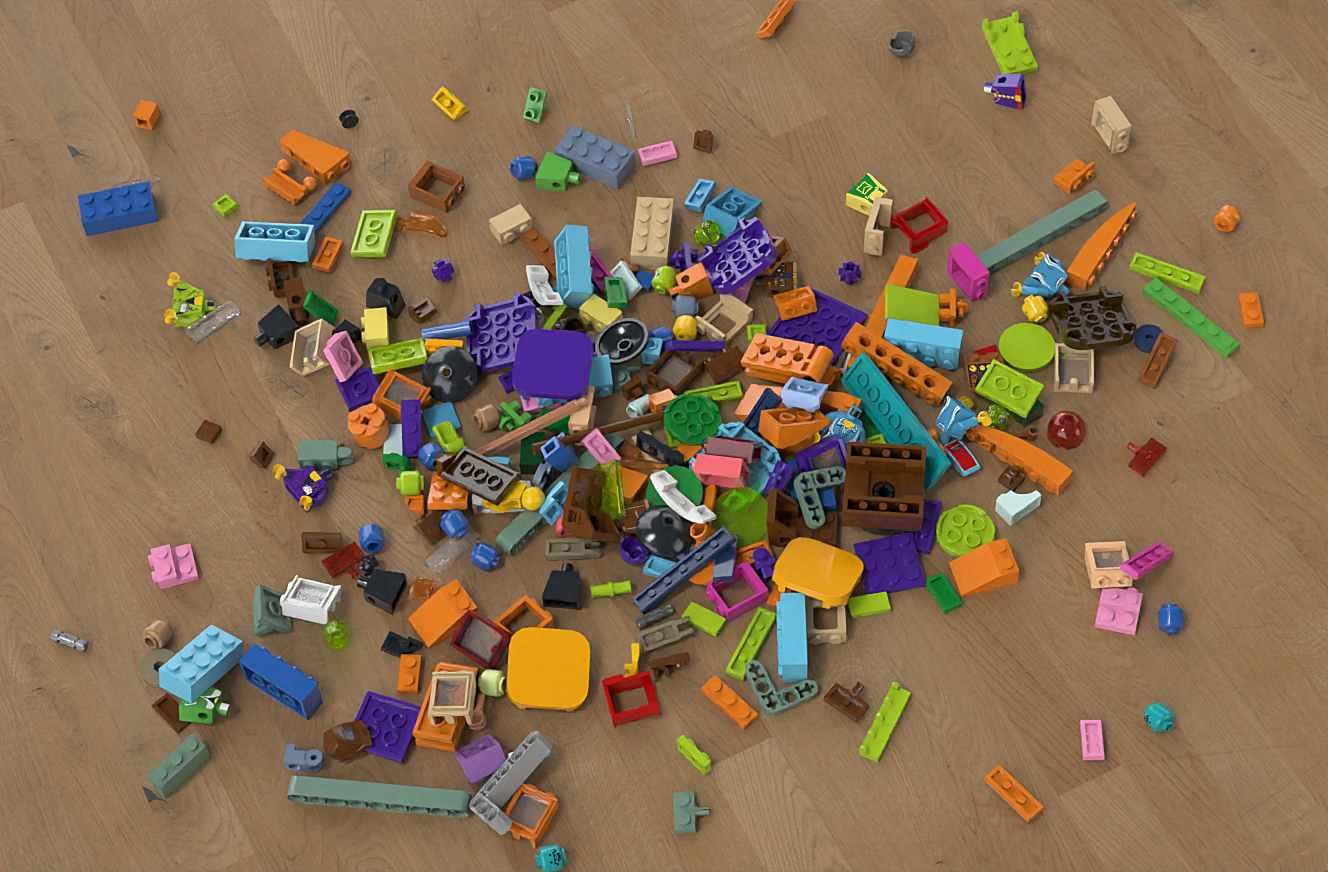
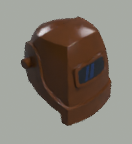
[323,720,372,762]

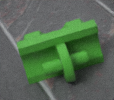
[523,87,548,123]
[499,400,533,431]

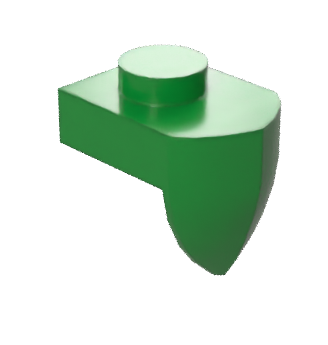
[382,453,411,478]

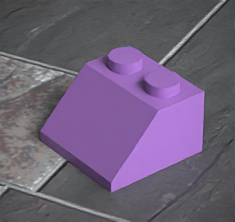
[453,734,506,783]

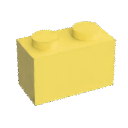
[579,294,623,333]
[361,307,390,350]

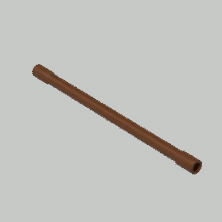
[531,396,714,455]

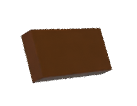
[151,693,192,734]

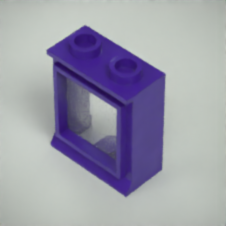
[795,434,847,485]

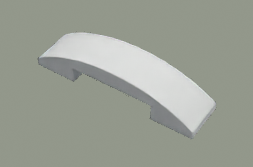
[526,265,563,305]
[650,470,717,524]

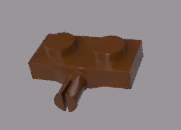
[824,682,869,723]

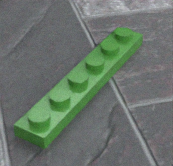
[1142,277,1240,359]

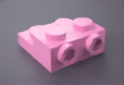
[323,331,363,382]
[148,543,199,590]
[1095,587,1143,635]

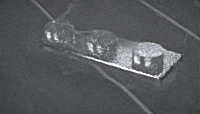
[185,300,241,345]
[424,526,481,577]

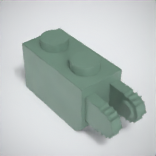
[298,440,354,470]

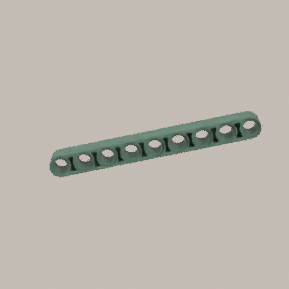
[976,190,1110,276]
[495,433,626,556]
[287,776,472,818]

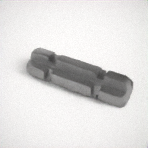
[635,604,673,629]
[51,629,88,652]

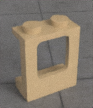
[864,196,893,256]
[695,293,753,346]
[805,595,846,645]

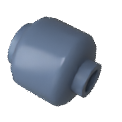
[671,295,698,318]

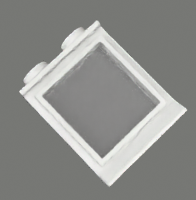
[280,575,341,625]

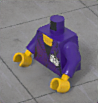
[272,464,333,513]

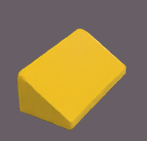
[431,86,469,120]

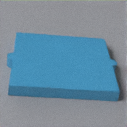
[422,402,461,438]

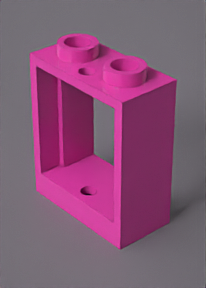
[947,242,990,302]
[706,561,768,622]

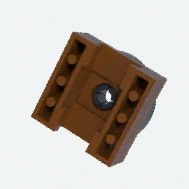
[842,441,926,535]

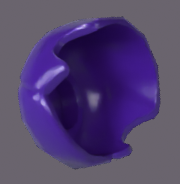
[619,535,650,565]

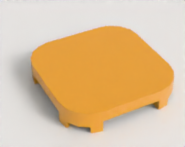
[771,537,864,609]
[506,627,590,713]

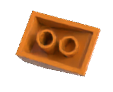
[758,407,831,449]
[948,538,1020,597]
[408,579,478,649]

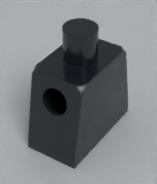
[366,278,406,319]
[254,305,300,349]
[542,563,581,610]
[357,569,408,614]

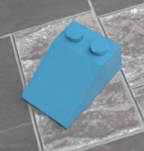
[701,186,762,237]

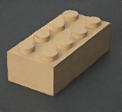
[630,197,674,270]

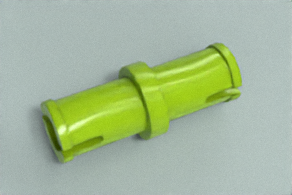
[591,580,632,599]

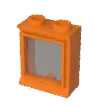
[372,368,432,420]
[505,783,559,849]

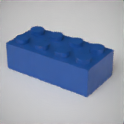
[78,181,158,236]
[239,643,323,720]

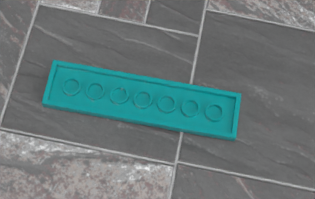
[841,353,952,491]

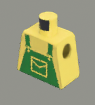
[846,173,888,216]

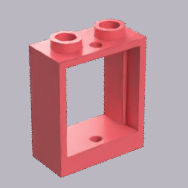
[692,454,751,490]

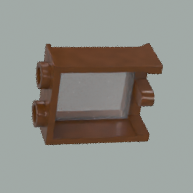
[646,350,704,396]

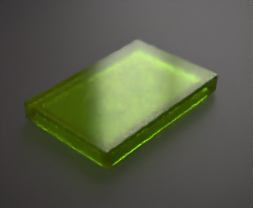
[590,459,626,521]

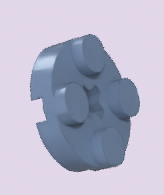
[532,458,557,492]

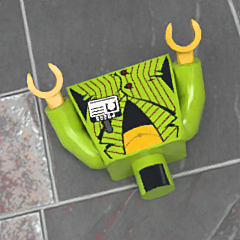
[164,272,216,328]

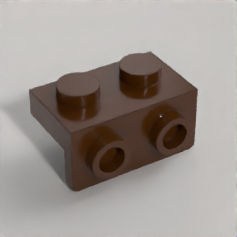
[265,258,294,297]
[704,345,744,384]
[413,510,449,544]

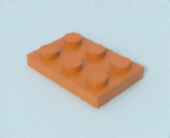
[427,471,470,510]

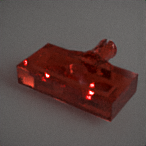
[1126,437,1167,477]
[321,541,365,579]

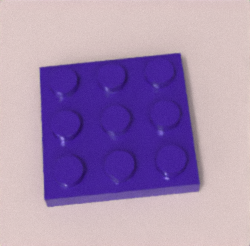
[853,532,925,595]
[355,691,421,763]

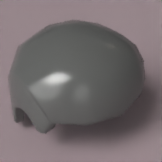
[889,30,915,57]

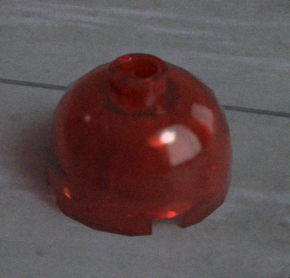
[1047,410,1085,450]

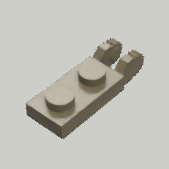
[545,538,601,560]
[636,616,695,652]

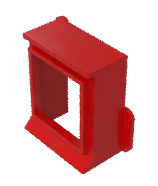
[890,197,948,254]
[602,671,661,728]

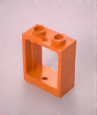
[491,594,554,649]

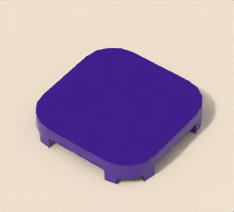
[698,217,777,295]
[464,293,538,373]
[512,329,594,403]

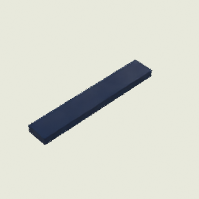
[631,526,737,615]

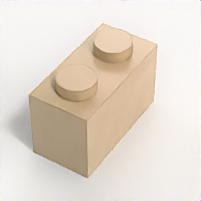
[489,204,533,245]

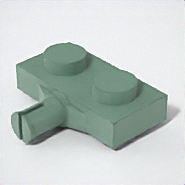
[610,362,641,393]
[673,791,710,834]

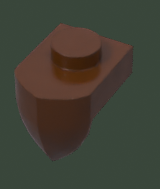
[408,297,438,323]

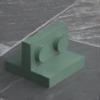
[253,584,291,637]

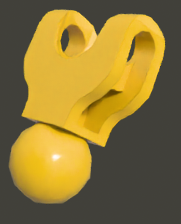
[482,481,546,513]

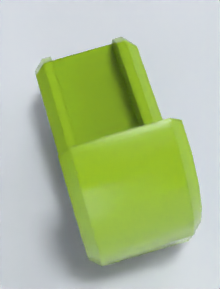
[432,420,466,456]

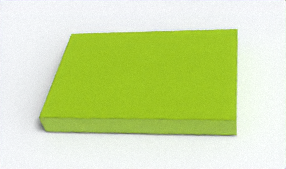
[350,210,398,257]
[885,284,939,326]
[368,338,427,374]
[975,359,1044,418]

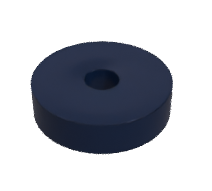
[1134,324,1164,353]

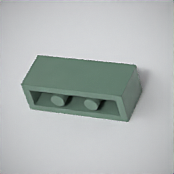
[147,734,210,799]

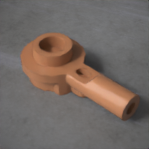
[467,693,487,731]

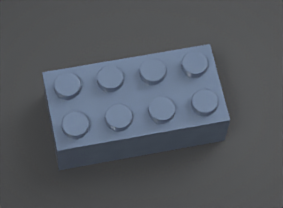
[555,125,635,190]

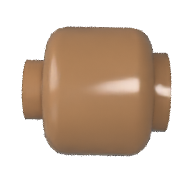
[473,404,502,431]
[143,620,173,649]

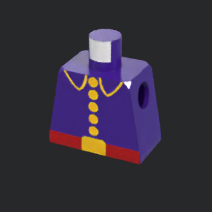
[984,74,1027,110]

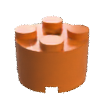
[348,403,391,449]

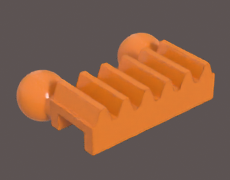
[263,159,317,206]

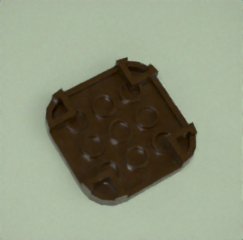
[1049,286,1137,350]

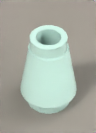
[626,394,649,418]

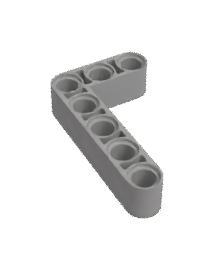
[469,731,552,835]

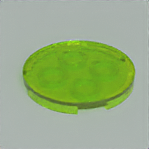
[712,487,768,546]

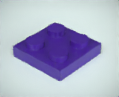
[335,366,379,412]

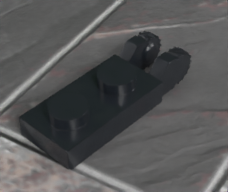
[636,430,684,467]

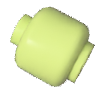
[478,669,507,697]

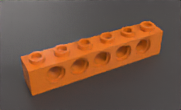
[841,322,953,407]

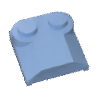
[781,377,828,412]

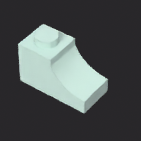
[995,490,1042,526]

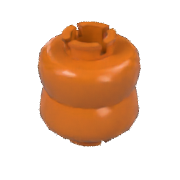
[1214,205,1241,232]

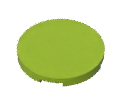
[998,323,1055,373]
[936,504,995,557]

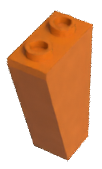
[280,130,351,185]

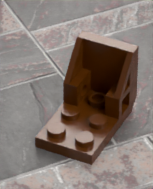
[561,466,621,544]
[766,489,838,547]

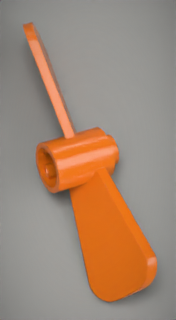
[689,484,717,585]

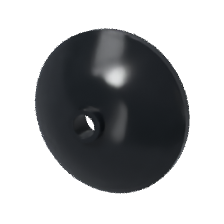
[595,318,649,365]
[422,346,478,403]
[636,505,693,557]

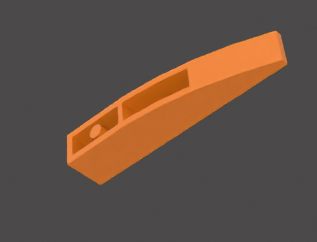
[1065,202,1138,291]
[964,424,1073,496]

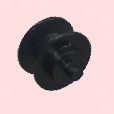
[339,110,359,128]
[358,554,380,577]

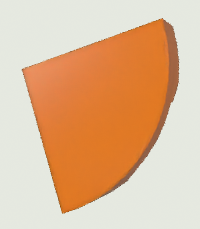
[404,495,424,515]

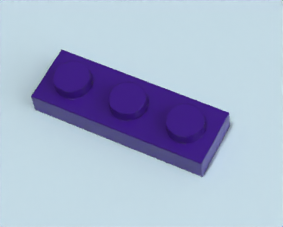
[401,399,422,458]

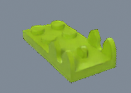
[982,11,1038,74]

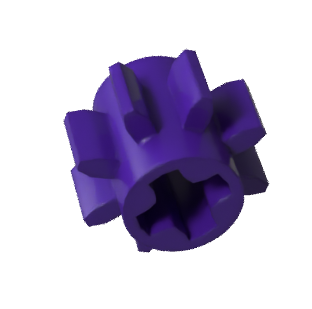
[432,259,454,282]
[838,261,862,285]

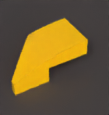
[624,643,640,677]

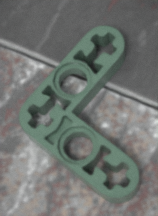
[793,466,846,529]
[745,660,818,716]

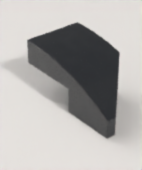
[381,631,424,658]

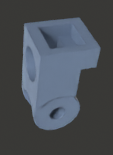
[284,744,324,773]

